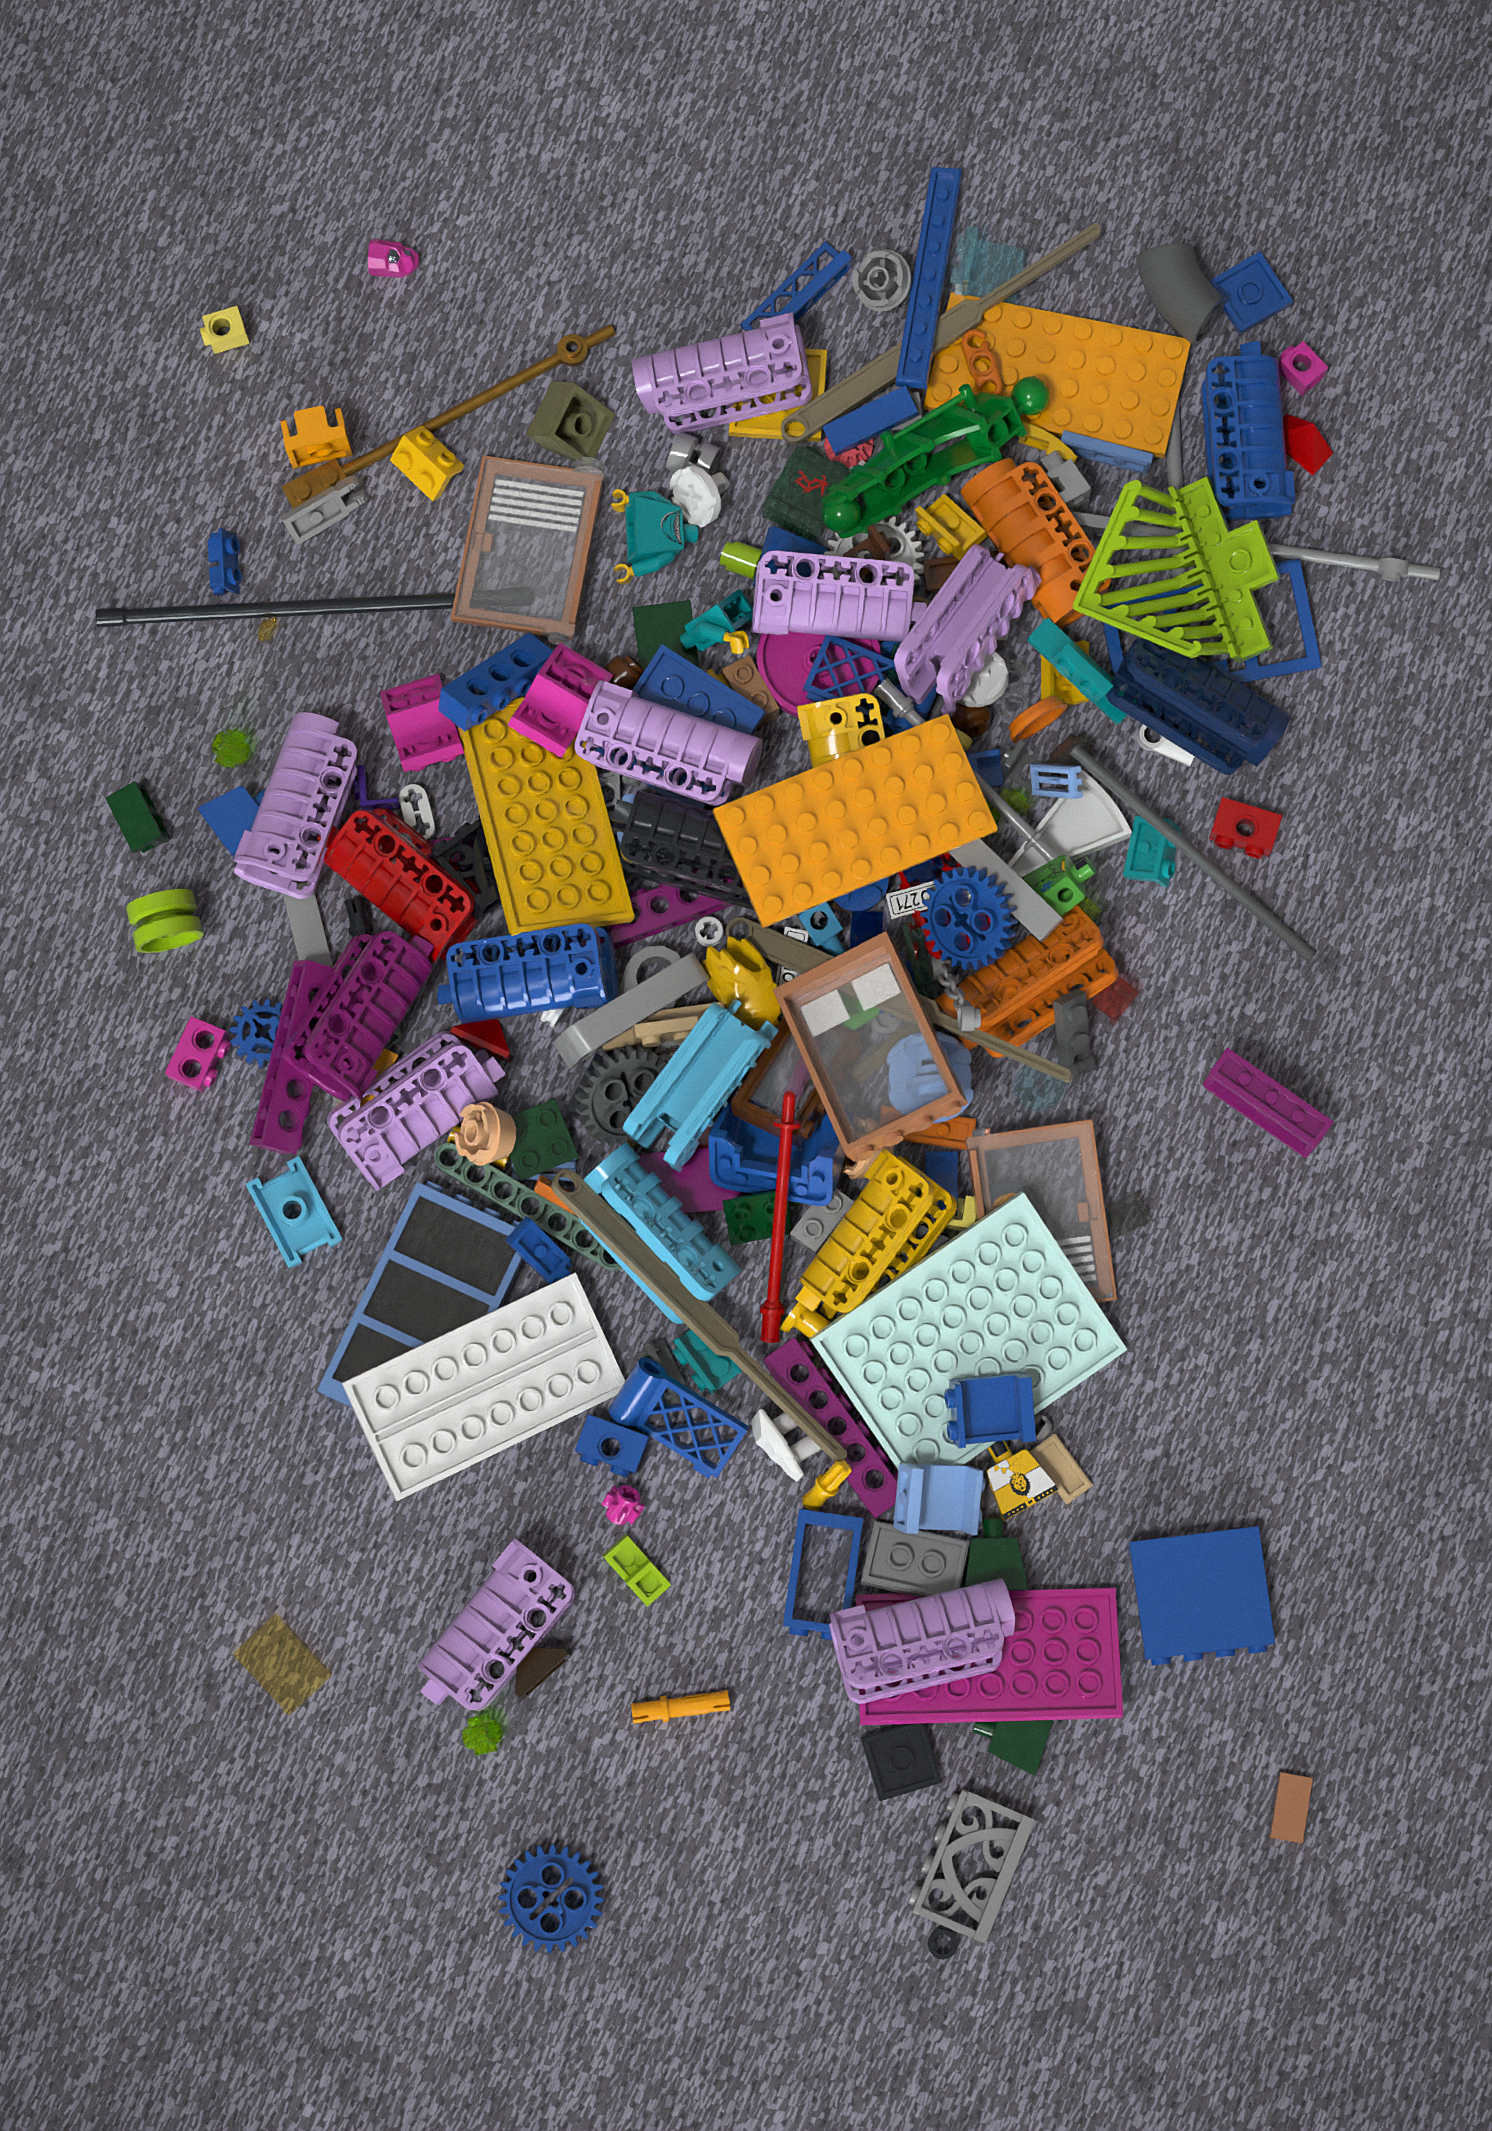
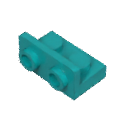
[1123,816,1182,887]
[672,1330,742,1395]

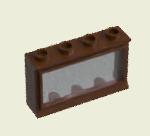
[731,1009,864,1148]

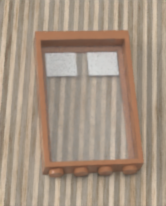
[773,931,969,1162]

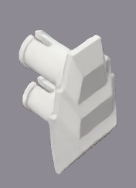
[751,1409,821,1482]

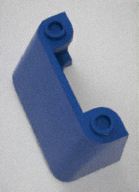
[709,1091,854,1206]

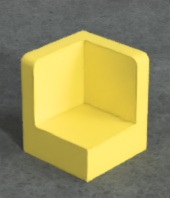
[936,1196,976,1231]

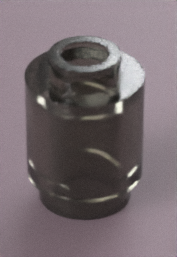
[1046,733,1092,777]

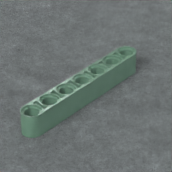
[434,1143,623,1272]

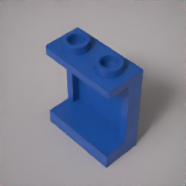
[944,1372,1036,1449]

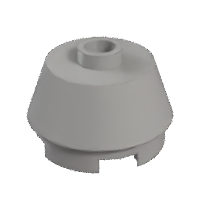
[853,249,913,311]

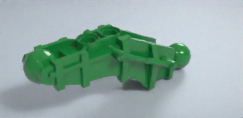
[821,376,1050,539]

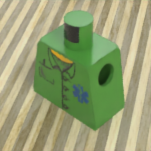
[1024,855,1097,917]

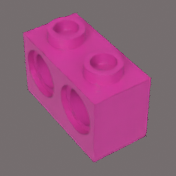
[164,1016,231,1093]

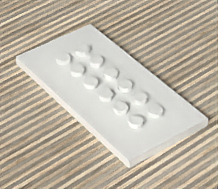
[341,1273,625,1501]

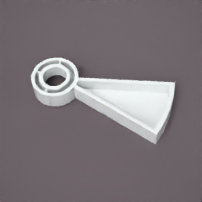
[968,770,1132,914]

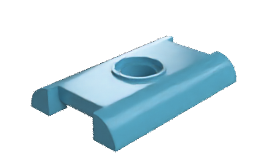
[246,1156,342,1268]

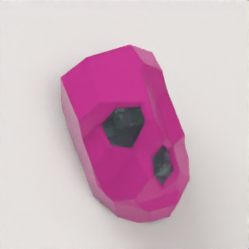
[368,239,419,278]

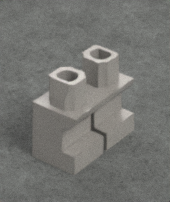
[1040,451,1091,514]

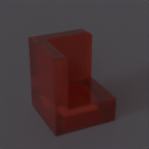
[1092,976,1139,1026]

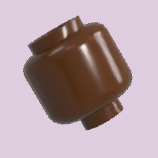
[603,654,645,690]
[950,702,992,738]

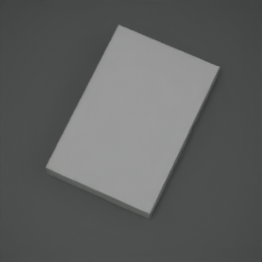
[861,1521,970,1598]

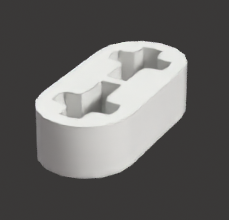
[399,784,436,841]

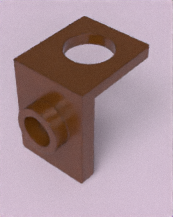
[843,524,892,580]

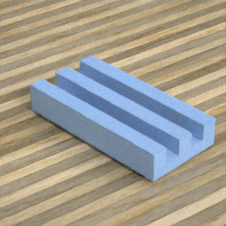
[1030,763,1083,799]

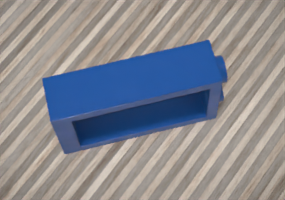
[783,1509,863,1640]

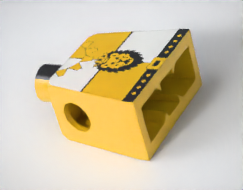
[985,1441,1058,1522]

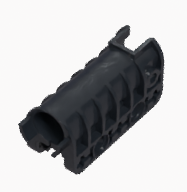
[612,790,754,910]

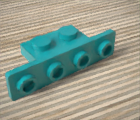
[1027,618,1137,724]

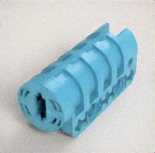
[578,1142,743,1324]

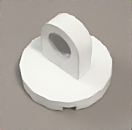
[670,465,730,527]
[957,651,1009,707]

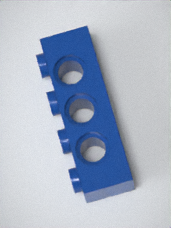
[438,632,553,732]

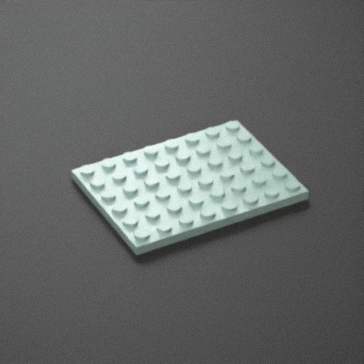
[809,1191,1127,1470]

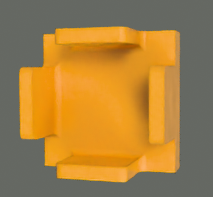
[280,406,353,469]

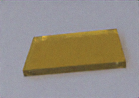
[233,1614,332,1716]

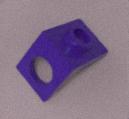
[354,765,401,811]

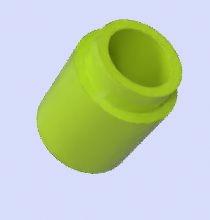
[719,541,762,580]

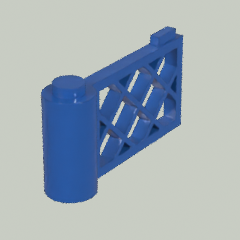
[802,635,937,735]
[609,1357,749,1479]

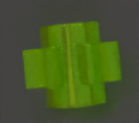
[211,729,250,768]
[462,1713,503,1756]

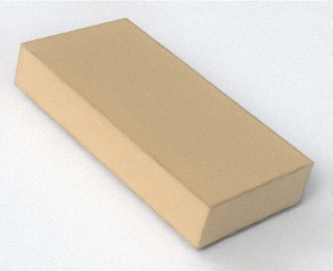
[1029,1433,1093,1505]

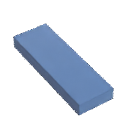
[1061,430,1153,474]

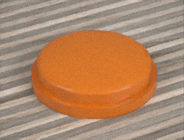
[1008,695,1068,743]

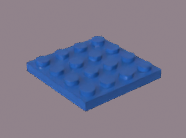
[594,644,767,809]

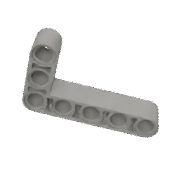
[553,952,710,1070]

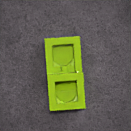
[602,1534,671,1607]

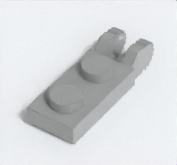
[280,475,368,545]

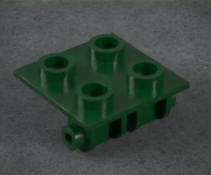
[509,1098,579,1181]
[722,1191,792,1245]

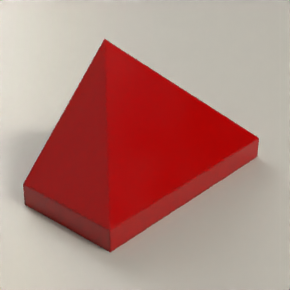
[1283,414,1333,476]
[450,1019,512,1063]

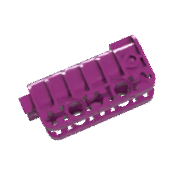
[283,931,434,1102]

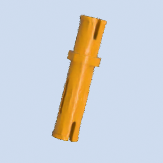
[631,1690,730,1724]

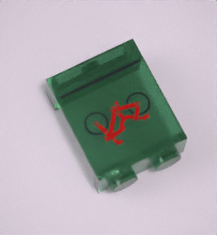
[761,445,850,543]

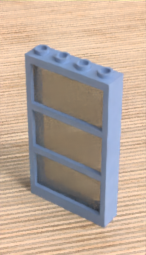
[317,1181,524,1408]

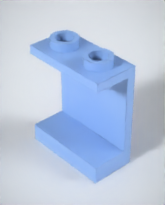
[893,1463,985,1535]

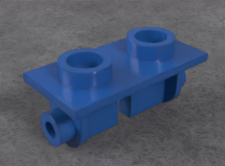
[207,528,242,596]

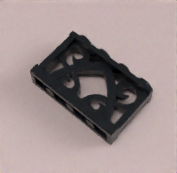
[430,815,502,921]

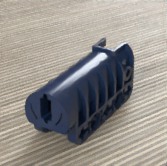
[1106,628,1292,775]

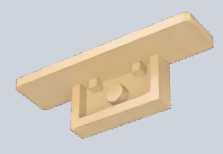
[602,1002,724,1051]

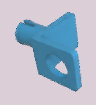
[798,902,846,957]

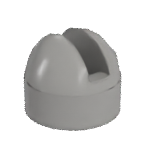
[1034,1414,1052,1441]

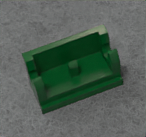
[105,781,171,853]

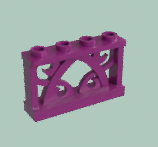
[1203,1047,1334,1158]

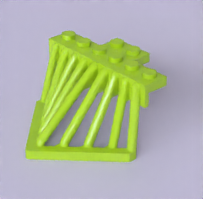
[1073,477,1281,663]

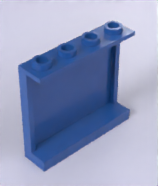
[1127,1526,1275,1666]

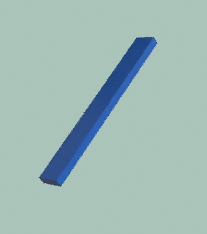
[896,167,963,389]

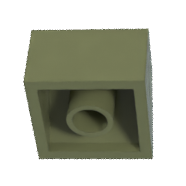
[526,381,615,468]

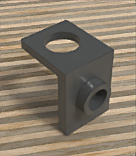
[1001,739,1047,792]

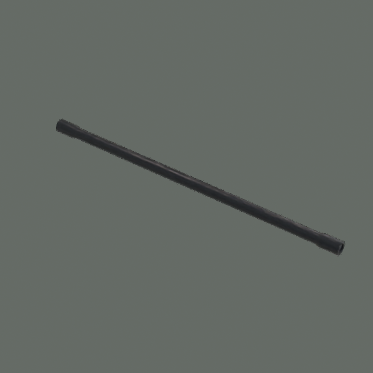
[95,588,530,627]

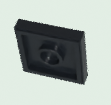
[860,1723,942,1801]

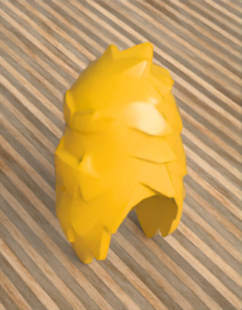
[702,936,781,1031]

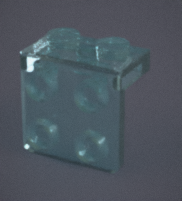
[950,226,1025,304]

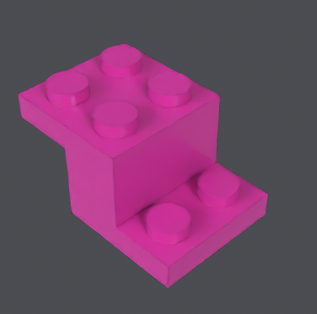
[508,643,613,758]
[380,673,464,772]

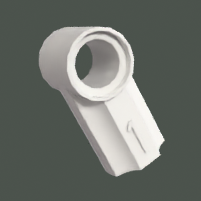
[1136,725,1201,767]

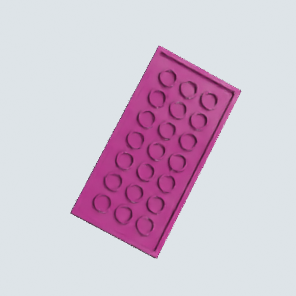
[856,1588,1123,1725]

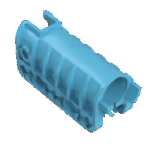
[623,999,778,1173]

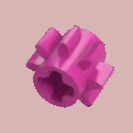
[602,1485,645,1525]

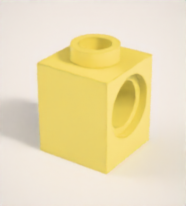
[200,306,249,354]

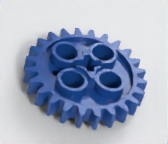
[920,866,1018,970]
[498,1844,605,1953]

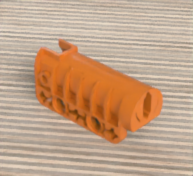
[933,905,1119,1058]

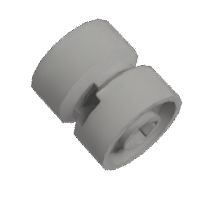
[666,432,722,476]

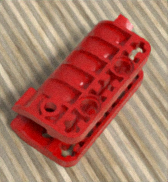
[317,808,483,964]

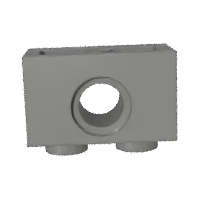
[790,1188,854,1256]

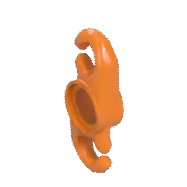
[961,329,1003,395]

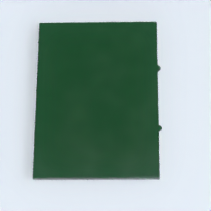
[632,600,699,669]

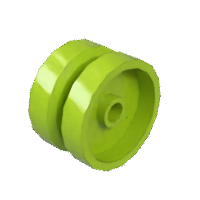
[126,889,204,953]

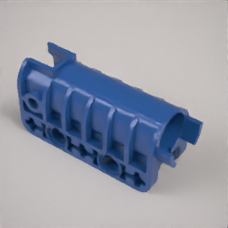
[1201,341,1296,521]
[437,923,619,1024]

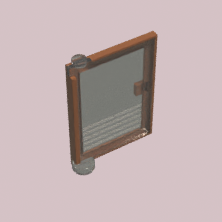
[451,455,606,644]
[965,1119,1117,1303]

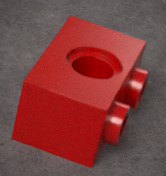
[1208,797,1283,859]

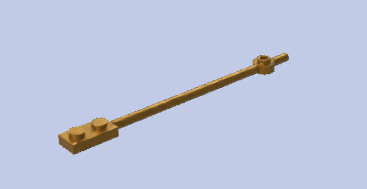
[281,324,616,509]

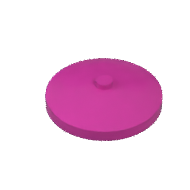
[756,632,881,721]

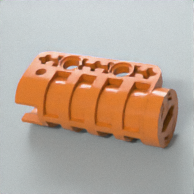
[960,458,1111,630]

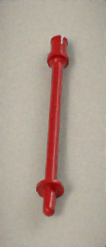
[759,1091,801,1343]

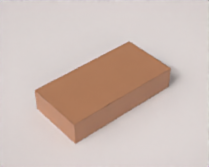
[1269,1772,1313,1844]

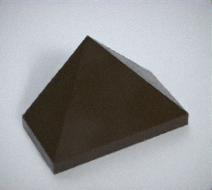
[515,1647,571,1700]

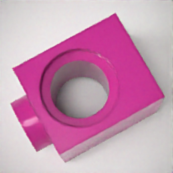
[1279,341,1328,396]

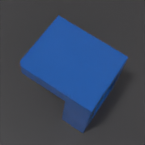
[966,749,1004,788]

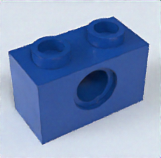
[575,1414,650,1478]

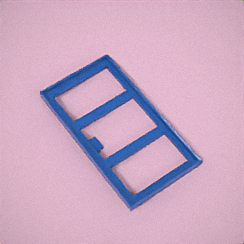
[1102,558,1322,701]

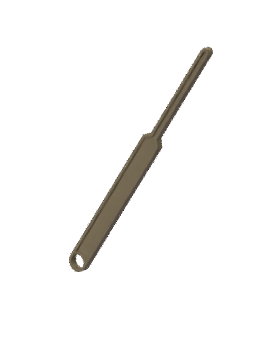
[781,224,1101,445]
[726,917,1073,1083]
[551,1169,847,1462]

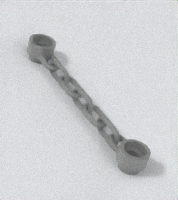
[929,956,981,1032]

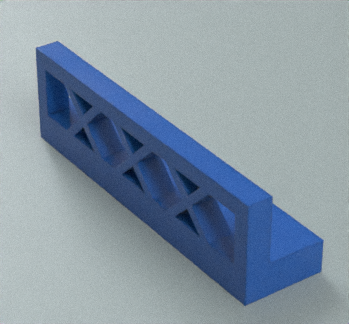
[740,241,852,331]

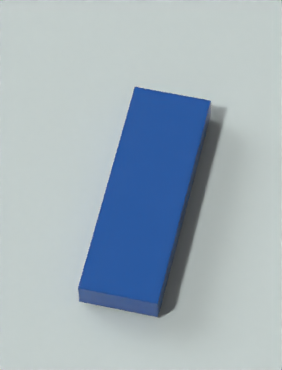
[823,385,920,456]

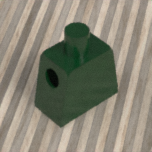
[964,1519,1027,1591]
[973,1720,1053,1776]

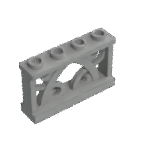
[908,1789,1035,1944]

